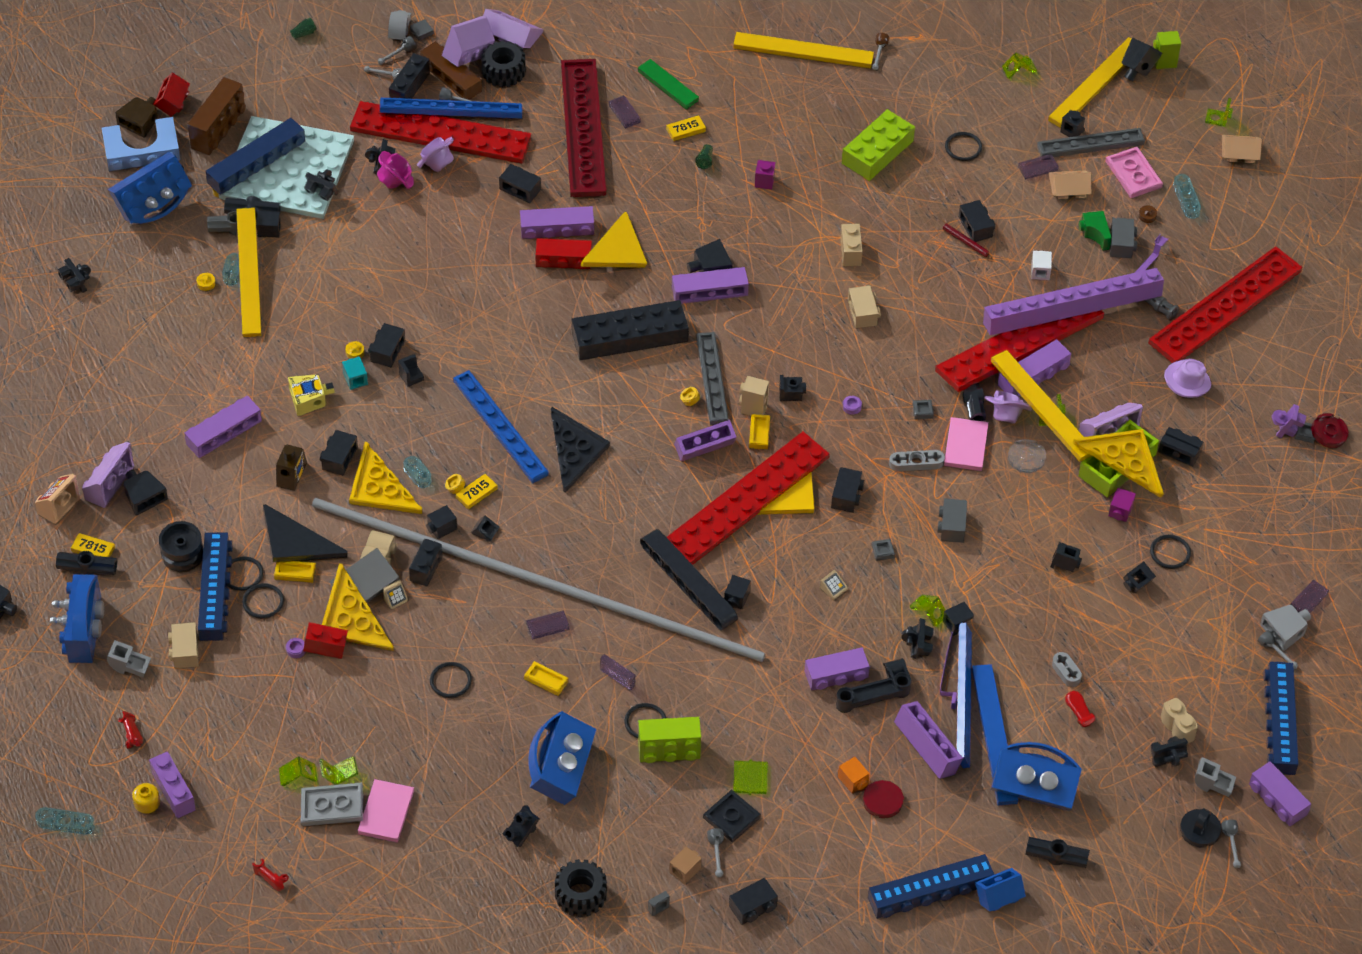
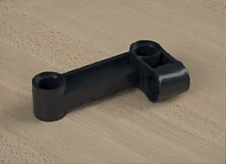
[836,658,912,713]

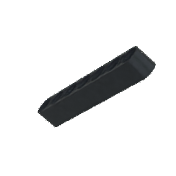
[640,529,738,630]

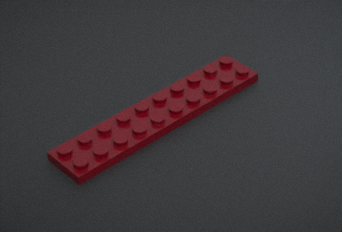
[561,59,606,197]

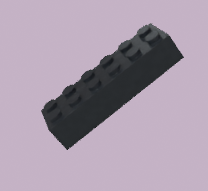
[571,300,689,361]

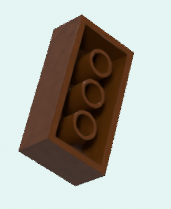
[187,77,246,155]

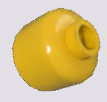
[132,783,160,814]

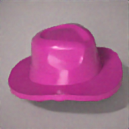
[377,151,414,189]

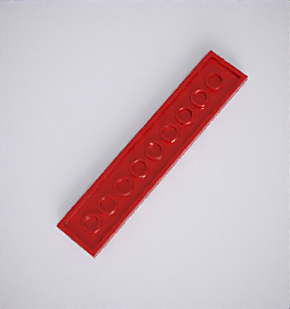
[350,101,531,164]
[1148,246,1303,363]
[935,310,1104,392]
[667,431,830,565]

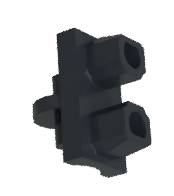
[365,139,396,175]
[304,169,339,201]
[58,258,91,293]
[901,618,934,659]
[1150,736,1188,767]
[503,805,540,847]

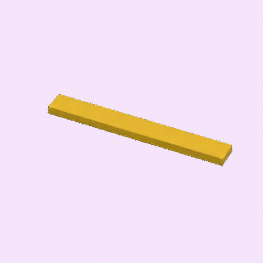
[733,32,874,68]
[1048,37,1132,128]
[237,208,262,337]
[991,350,1092,462]

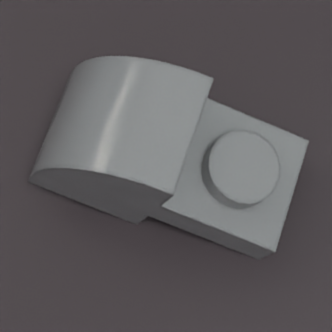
[388,10,411,40]
[107,640,151,678]
[1194,757,1236,797]

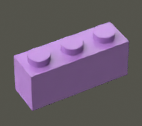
[674,420,736,462]
[804,647,870,690]
[149,751,196,818]
[1249,762,1311,826]

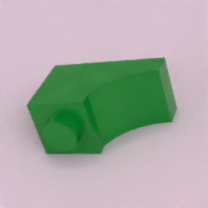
[1078,211,1112,251]

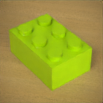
[638,717,701,763]

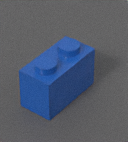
[975,868,1026,912]

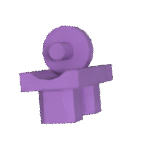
[1272,404,1306,438]

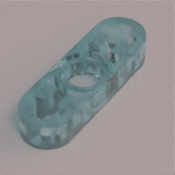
[1173,174,1201,219]
[35,807,95,835]

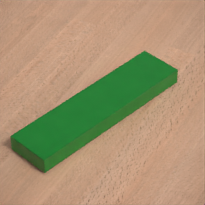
[638,59,699,109]

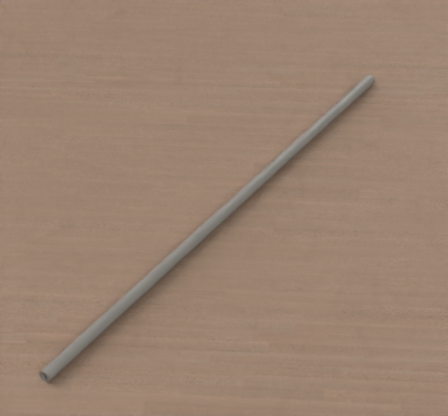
[312,498,765,662]

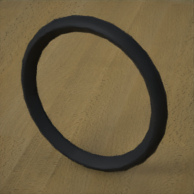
[945,132,982,161]
[1150,534,1191,569]
[227,556,264,591]
[242,583,284,618]
[429,662,472,698]
[624,703,666,738]

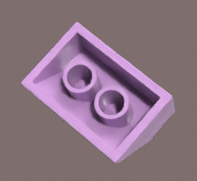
[483,9,544,49]
[442,15,495,67]
[1079,403,1143,437]
[82,442,134,508]

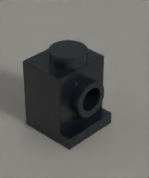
[1060,110,1085,137]
[779,375,806,401]
[1050,542,1082,572]
[1123,561,1156,593]

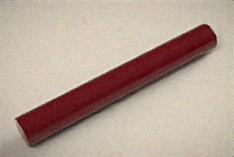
[943,223,990,257]

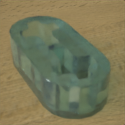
[222,253,240,286]
[403,456,431,488]

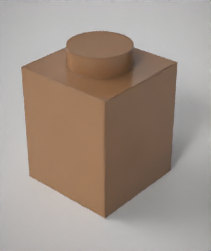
[669,846,702,885]

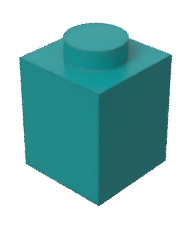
[342,357,368,390]

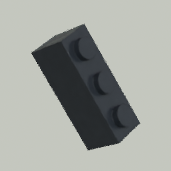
[389,53,430,99]

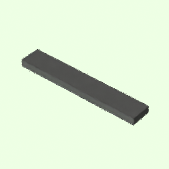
[1037,128,1145,159]
[696,332,729,426]

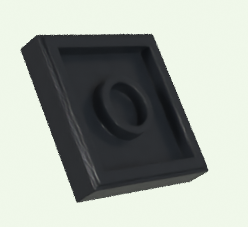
[703,789,761,843]

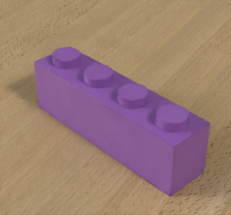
[520,206,594,239]
[672,267,749,304]
[998,339,1071,396]
[184,395,262,458]
[894,701,963,779]

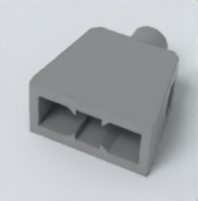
[1260,605,1311,651]

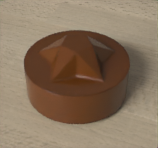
[1138,205,1157,223]

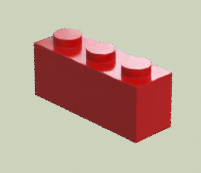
[535,238,592,269]

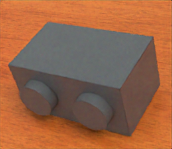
[1110,217,1137,258]
[937,498,967,543]

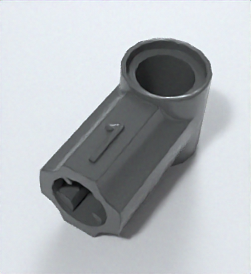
[207,211,238,235]

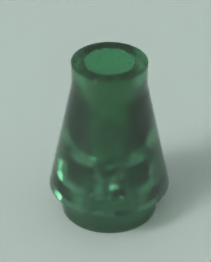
[290,18,317,40]
[695,144,713,169]

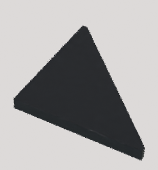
[550,407,610,493]
[263,504,348,562]

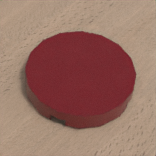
[1311,413,1349,448]
[863,780,904,819]

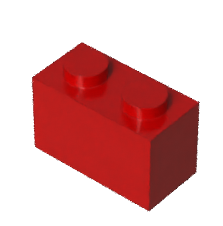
[154,72,190,117]
[303,622,348,659]

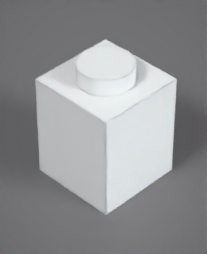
[1031,251,1052,280]

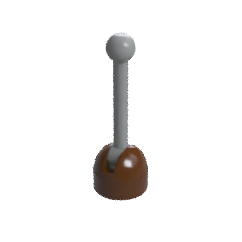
[872,32,890,70]

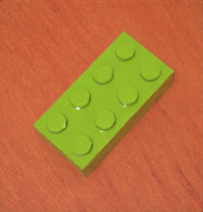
[842,109,915,181]
[1078,420,1159,498]

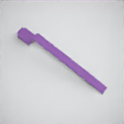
[1135,234,1169,273]
[940,632,957,709]

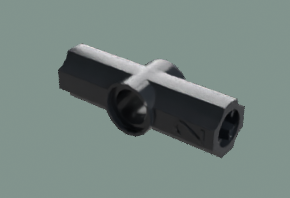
[224,196,281,219]
[963,382,986,421]
[56,551,118,575]
[1025,837,1090,868]

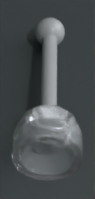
[364,66,402,80]

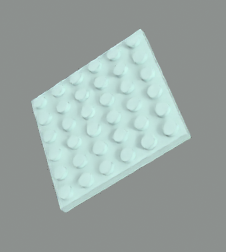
[219,116,354,219]

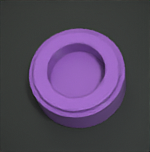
[843,396,862,415]
[286,638,306,658]

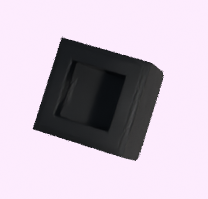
[470,515,500,542]

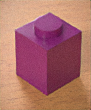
[754,160,776,190]
[1108,488,1136,522]

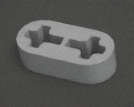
[1052,652,1082,687]

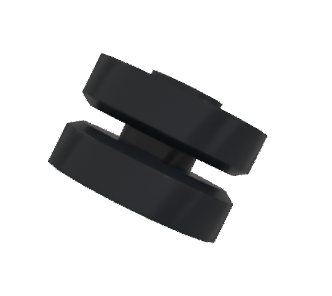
[159,521,203,572]

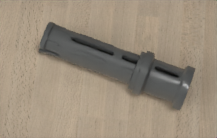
[1144,297,1179,320]

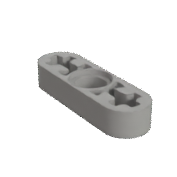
[889,450,945,471]

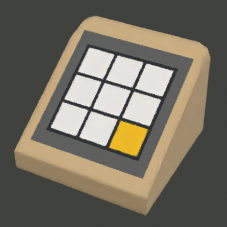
[820,570,848,600]
[383,580,408,609]

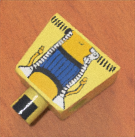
[288,375,335,416]

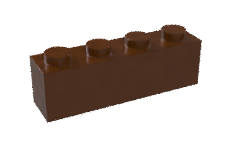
[419,41,482,100]

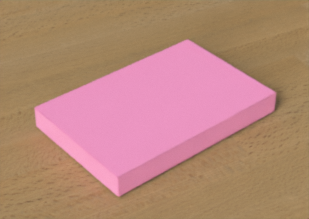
[1105,147,1163,198]
[944,417,988,471]
[358,779,414,842]

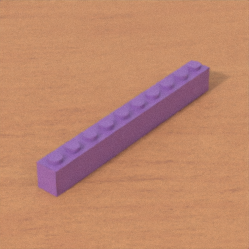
[983,268,1164,335]

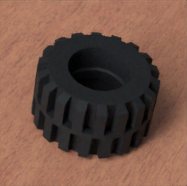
[481,41,526,88]
[555,859,607,917]

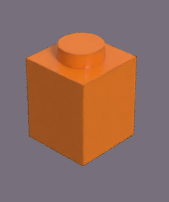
[838,757,870,794]

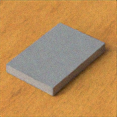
[301,782,363,826]

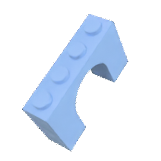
[102,117,180,171]

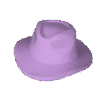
[417,137,454,172]
[1164,359,1211,398]
[985,390,1032,423]

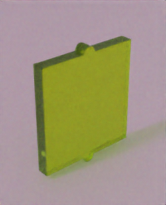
[733,759,768,795]

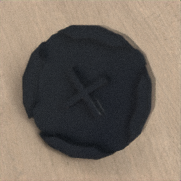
[1180,808,1221,848]

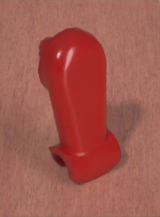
[1065,691,1095,727]
[118,711,143,749]
[252,858,289,891]

